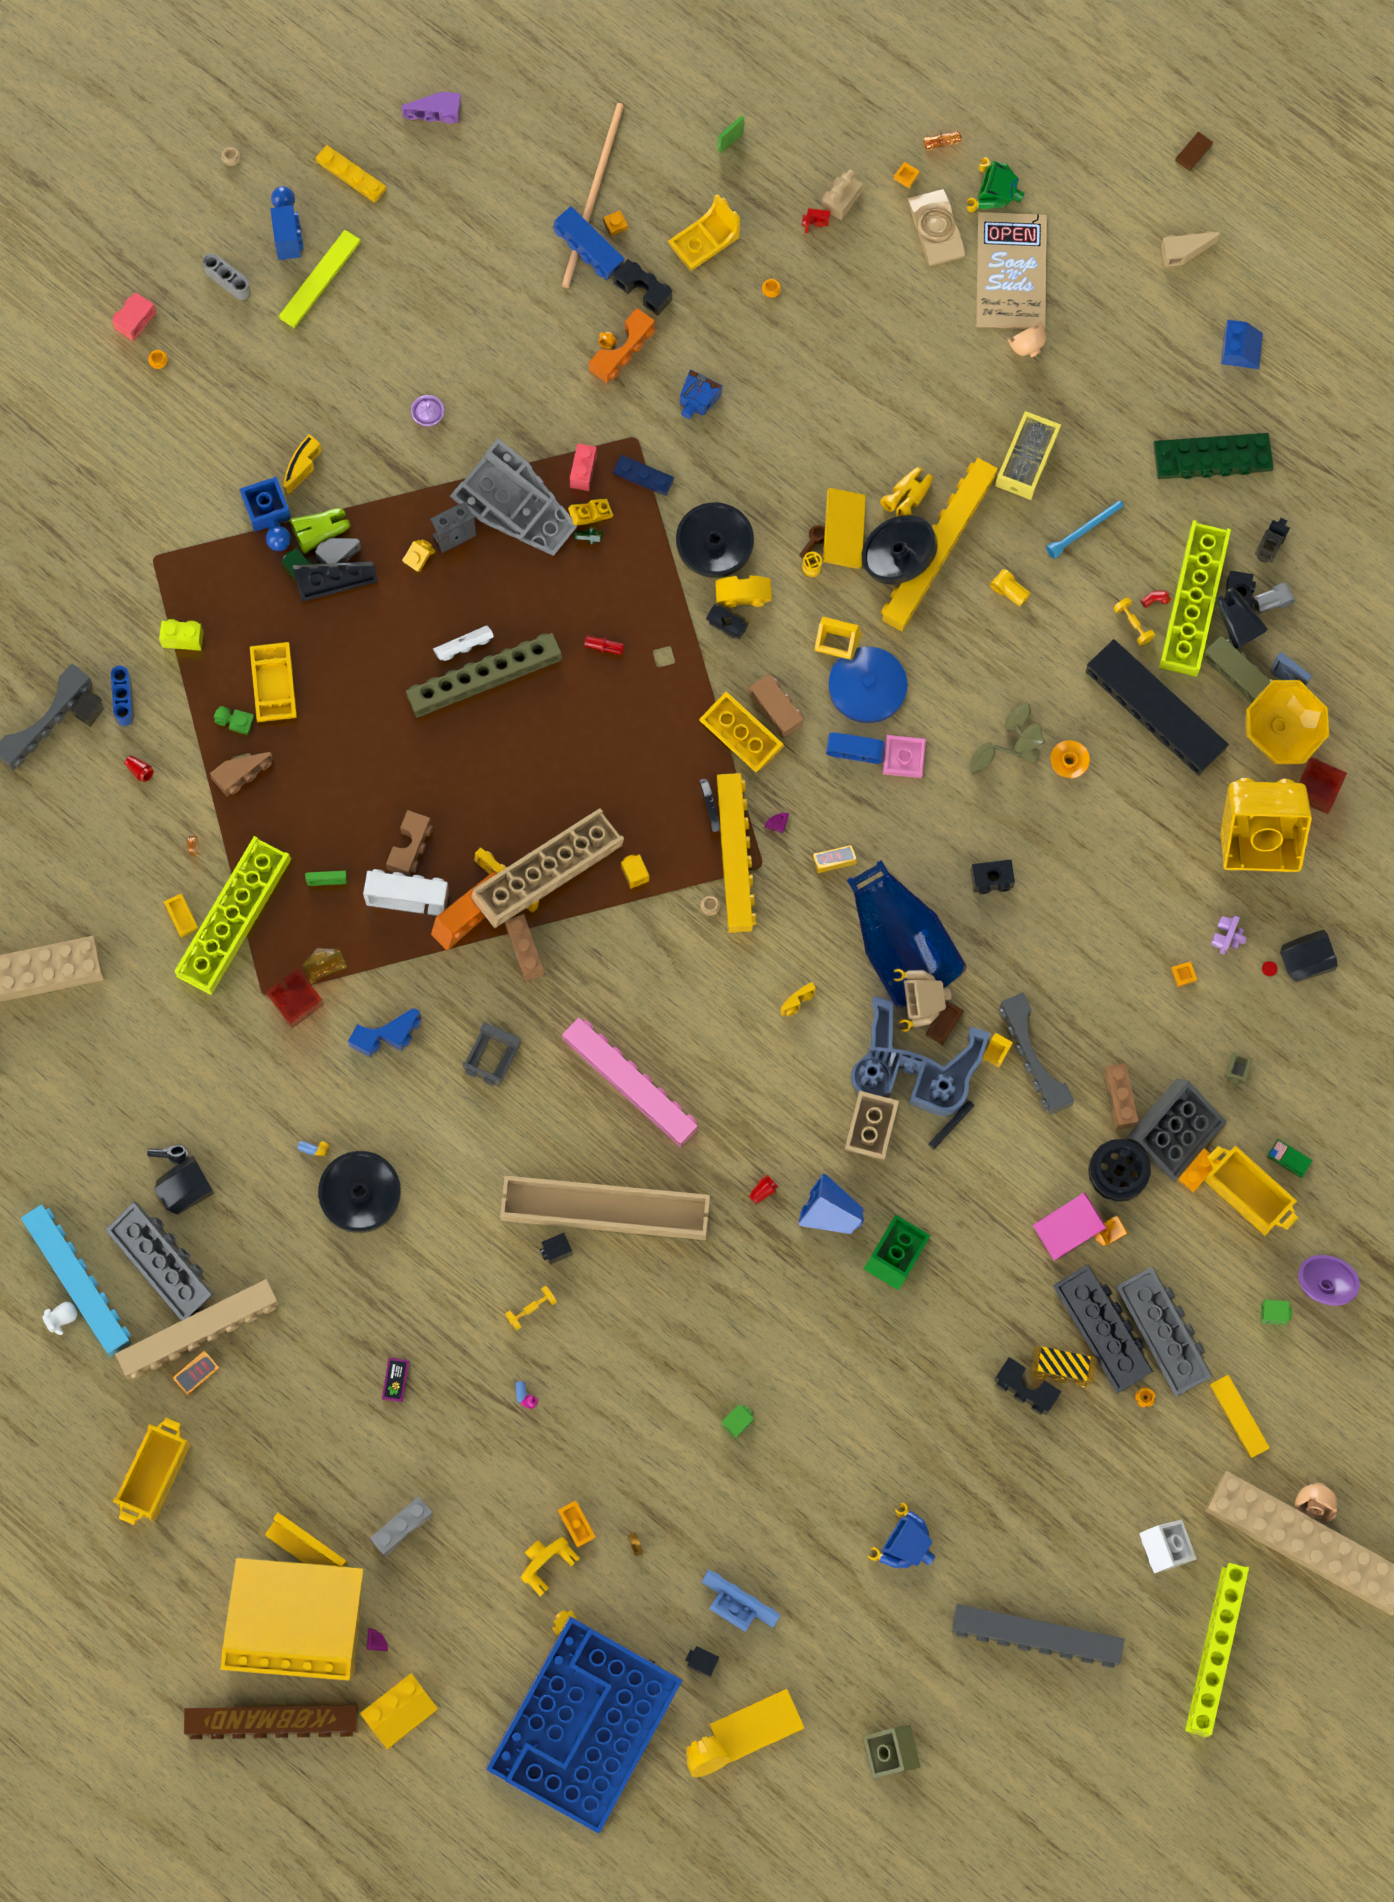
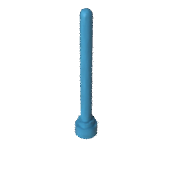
[1046,501,1124,559]

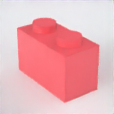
[112,292,156,341]
[570,443,597,491]

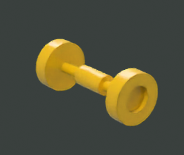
[1113,597,1156,646]
[505,1285,557,1331]

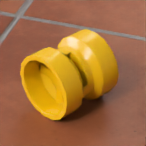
[802,552,822,577]

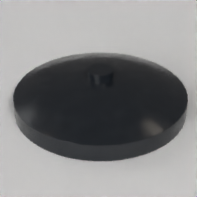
[676,502,754,578]
[862,515,938,585]
[318,1151,401,1233]

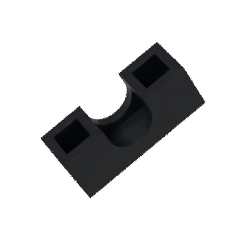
[613,259,672,316]
[994,1357,1062,1415]

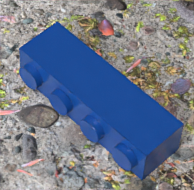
[553,206,625,281]

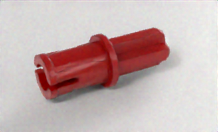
[584,635,624,655]

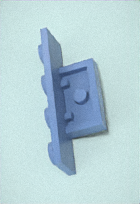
[701,1569,780,1632]

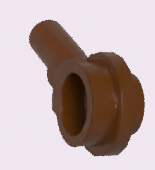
[799,525,825,559]

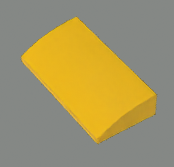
[699,691,785,773]

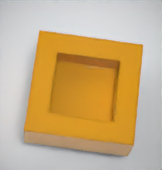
[894,162,920,189]
[603,210,628,236]
[1171,961,1197,988]

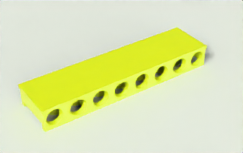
[1159,520,1231,677]
[174,836,292,996]
[1185,1563,1249,1738]

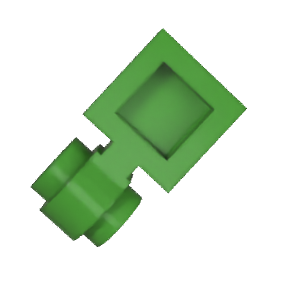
[214,706,254,735]

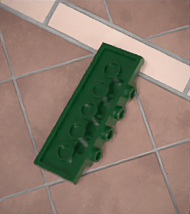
[1153,433,1274,479]

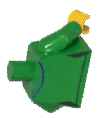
[967,157,1025,213]

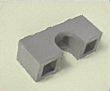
[370,1496,433,1557]

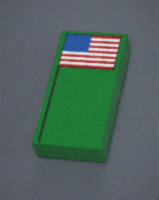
[1266,1139,1313,1178]

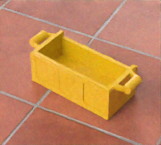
[1204,1145,1298,1236]
[113,1417,191,1525]

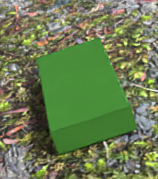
[305,871,348,886]

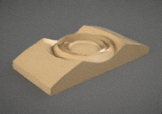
[907,189,965,266]

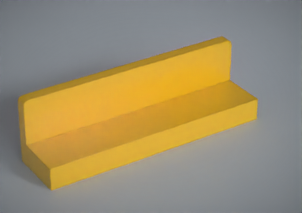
[265,1512,348,1567]

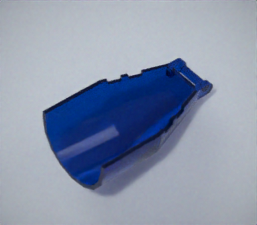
[847,860,967,1008]

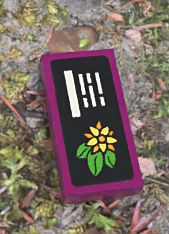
[382,1358,410,1403]

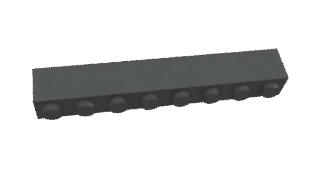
[951,1604,1125,1668]

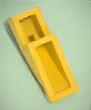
[283,434,322,496]

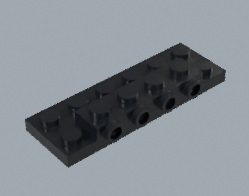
[1053,1264,1154,1393]

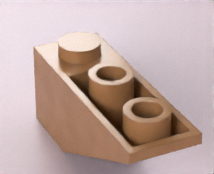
[210,752,274,797]

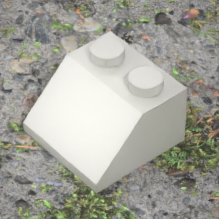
[1139,1519,1197,1573]

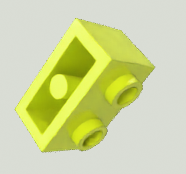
[159,619,204,651]

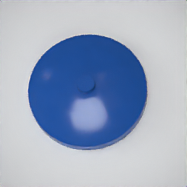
[828,647,907,723]

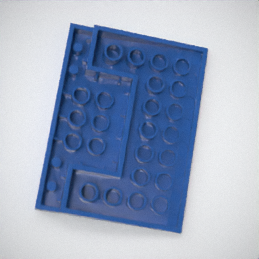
[486,1615,683,1834]

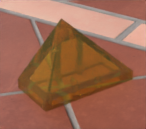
[303,948,347,983]

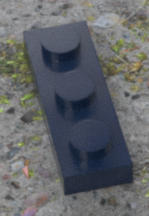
[613,455,674,496]

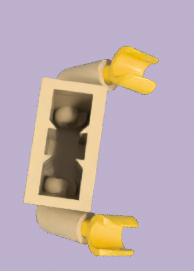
[893,969,951,1032]

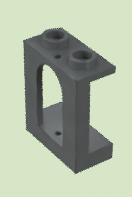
[430,502,476,553]
[462,1022,521,1086]

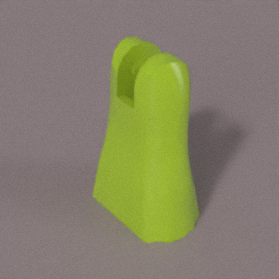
[290,508,351,554]

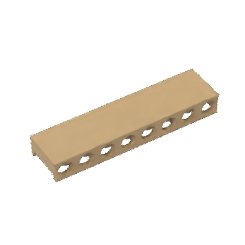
[471,808,624,928]

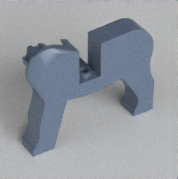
[851,996,990,1116]

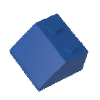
[1221,320,1263,369]

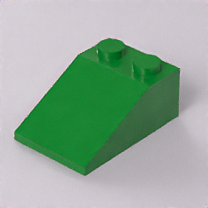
[863,1214,931,1291]

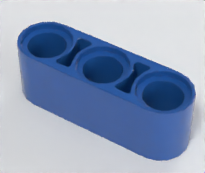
[111,665,134,726]
[826,733,885,764]

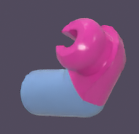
[515,1381,538,1409]

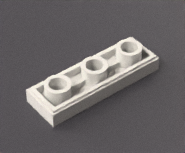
[433,626,494,661]

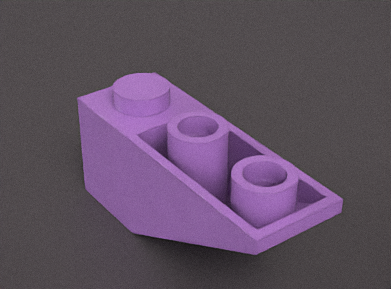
[401,92,461,124]

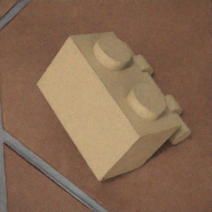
[822,170,863,220]

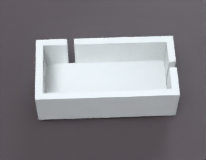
[363,869,449,916]

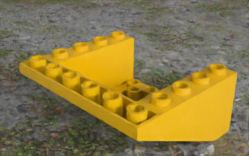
[220,1558,364,1680]

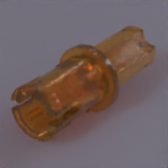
[924,131,962,150]

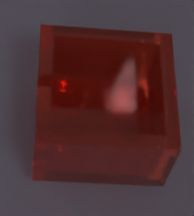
[1298,757,1347,814]
[265,969,324,1029]

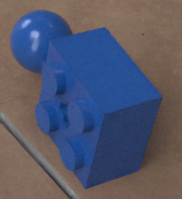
[270,186,304,260]
[239,477,291,551]

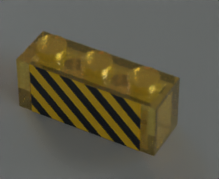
[1029,1345,1097,1387]

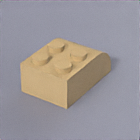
[844,1091,899,1160]

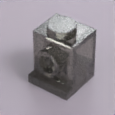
[1255,530,1284,563]

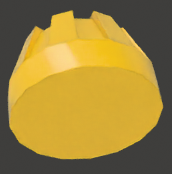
[686,1736,730,1777]

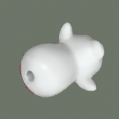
[42,1302,77,1335]

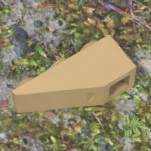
[1161,231,1220,267]

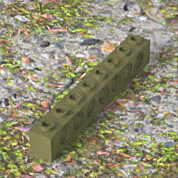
[406,633,562,718]

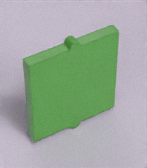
[717,115,745,154]

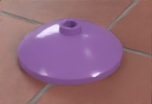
[1298,1255,1360,1306]

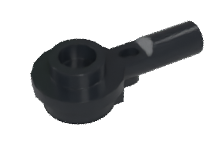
[147,1145,188,1164]

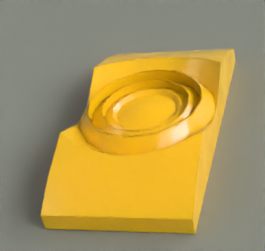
[250,642,297,722]

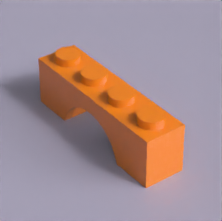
[589,308,655,383]

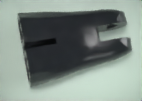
[1215,587,1268,649]

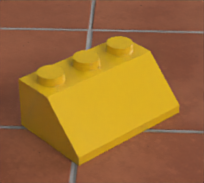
[360,1673,438,1749]

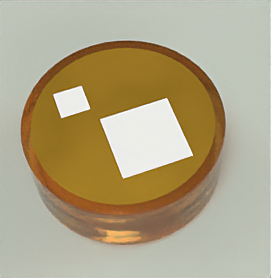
[187,835,199,856]

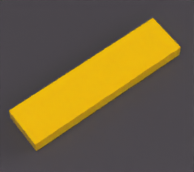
[1209,1375,1270,1458]

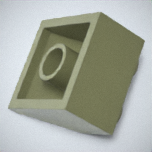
[863,1725,921,1779]

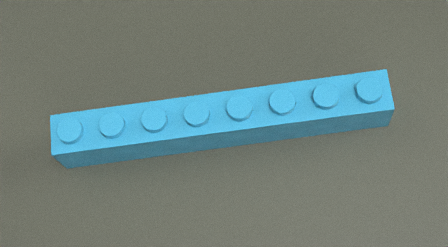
[21,1204,132,1357]

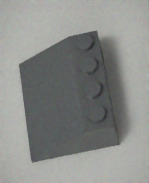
[1126,1078,1226,1182]

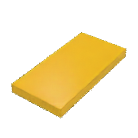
[823,488,866,569]
[709,1689,805,1764]

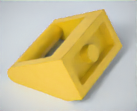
[815,616,862,660]

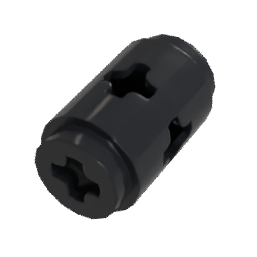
[706,603,749,640]

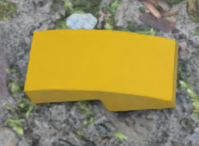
[568,499,613,526]
[780,982,816,1017]

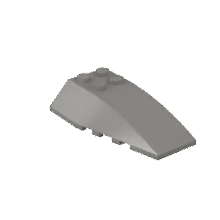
[450,438,577,556]

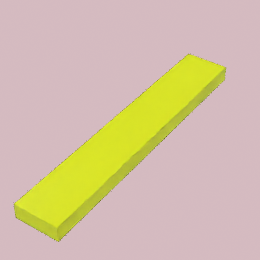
[279,230,361,328]

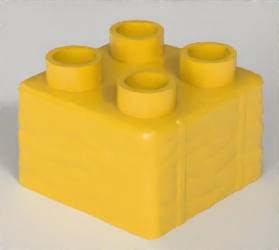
[1220,778,1312,872]

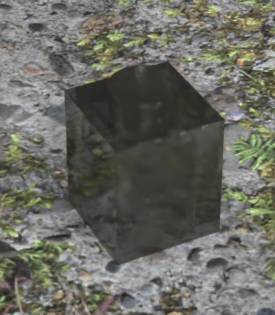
[71,692,104,727]

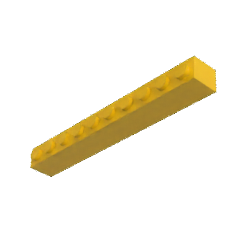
[881,458,998,632]

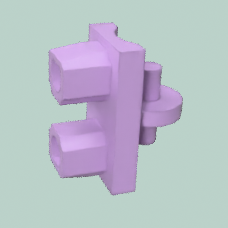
[1211,915,1247,955]

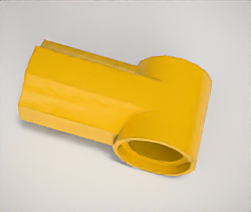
[990,569,1031,607]

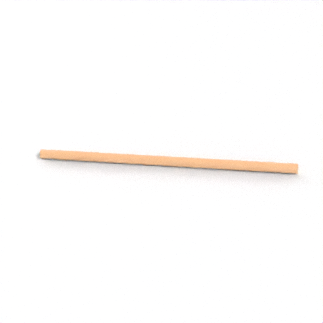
[562,103,624,288]

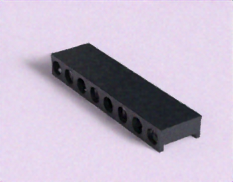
[1085,639,1229,776]

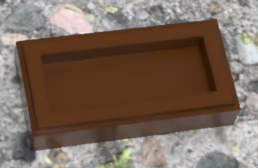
[1175,132,1213,171]
[925,1001,964,1046]

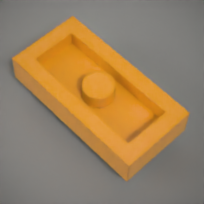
[1178,1148,1220,1193]
[557,1500,596,1548]

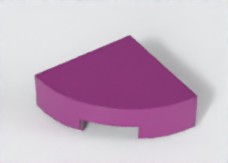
[764,812,789,833]
[366,1628,388,1652]

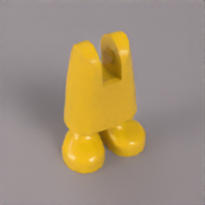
[880,466,934,516]

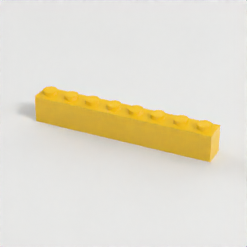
[717,773,756,933]

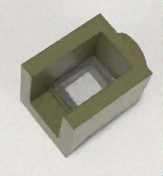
[1224,1052,1253,1085]

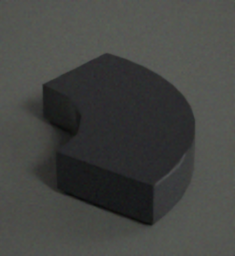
[699,779,720,832]

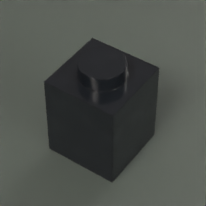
[539,1233,573,1264]
[685,1646,719,1678]

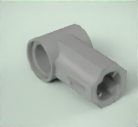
[1253,582,1295,614]

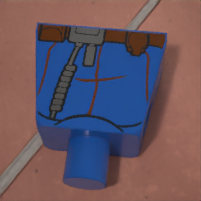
[680,369,723,419]

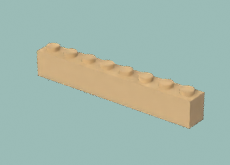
[115,1279,279,1380]

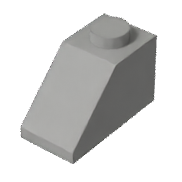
[315,538,361,564]

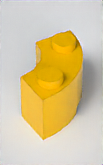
[715,575,772,608]

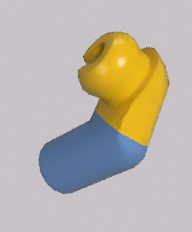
[298,1141,330,1156]

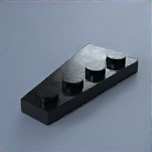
[292,562,378,602]

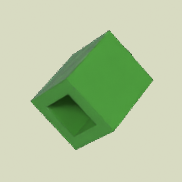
[1261,1299,1293,1325]
[721,1404,754,1439]

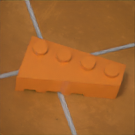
[431,871,497,951]

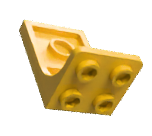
[668,194,741,271]

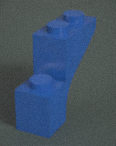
[348,1008,422,1057]

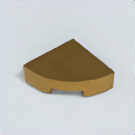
[628,1532,643,1557]

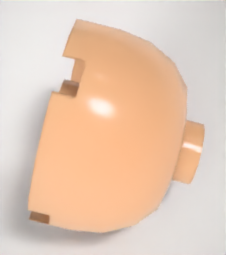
[1007,322,1047,358]
[1295,1483,1338,1522]

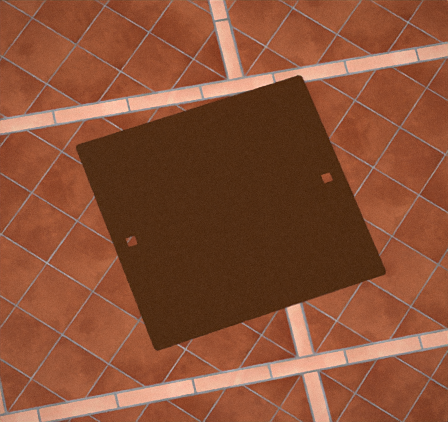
[153,437,762,996]

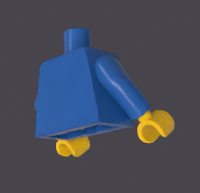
[868,1503,935,1568]

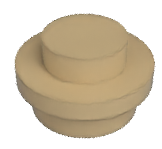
[221,147,241,166]
[700,896,720,916]

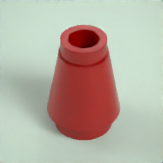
[124,755,154,782]
[748,1175,778,1205]

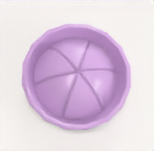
[411,395,445,427]

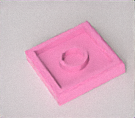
[883,735,926,778]

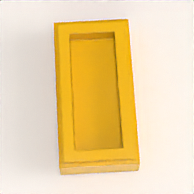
[163,893,199,938]

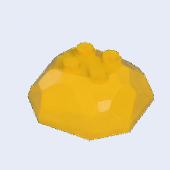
[1245,680,1329,765]

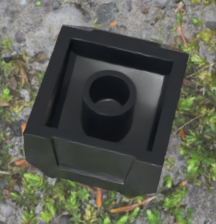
[1280,930,1338,982]
[155,1156,215,1215]

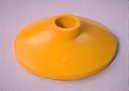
[1050,740,1090,779]

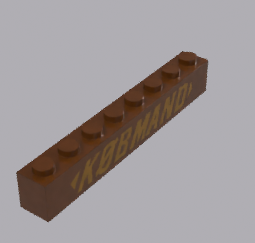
[184,1705,358,1740]

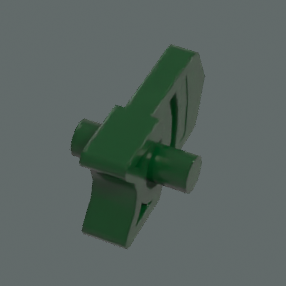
[574,527,603,544]

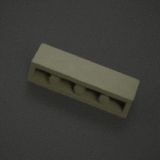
[1203,635,1273,703]

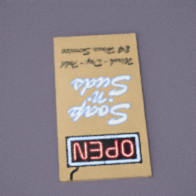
[976,212,1047,329]

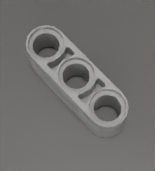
[203,254,251,300]

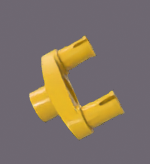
[520,1536,580,1597]

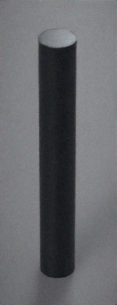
[928,1101,975,1150]

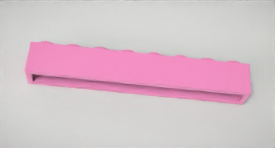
[562,1018,698,1148]

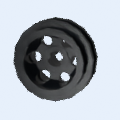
[1088,1139,1151,1202]

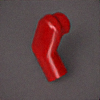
[1141,591,1171,608]

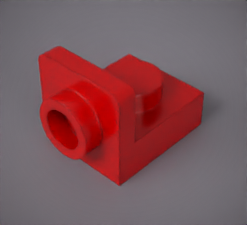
[802,208,830,233]

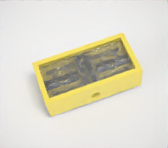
[995,411,1061,500]

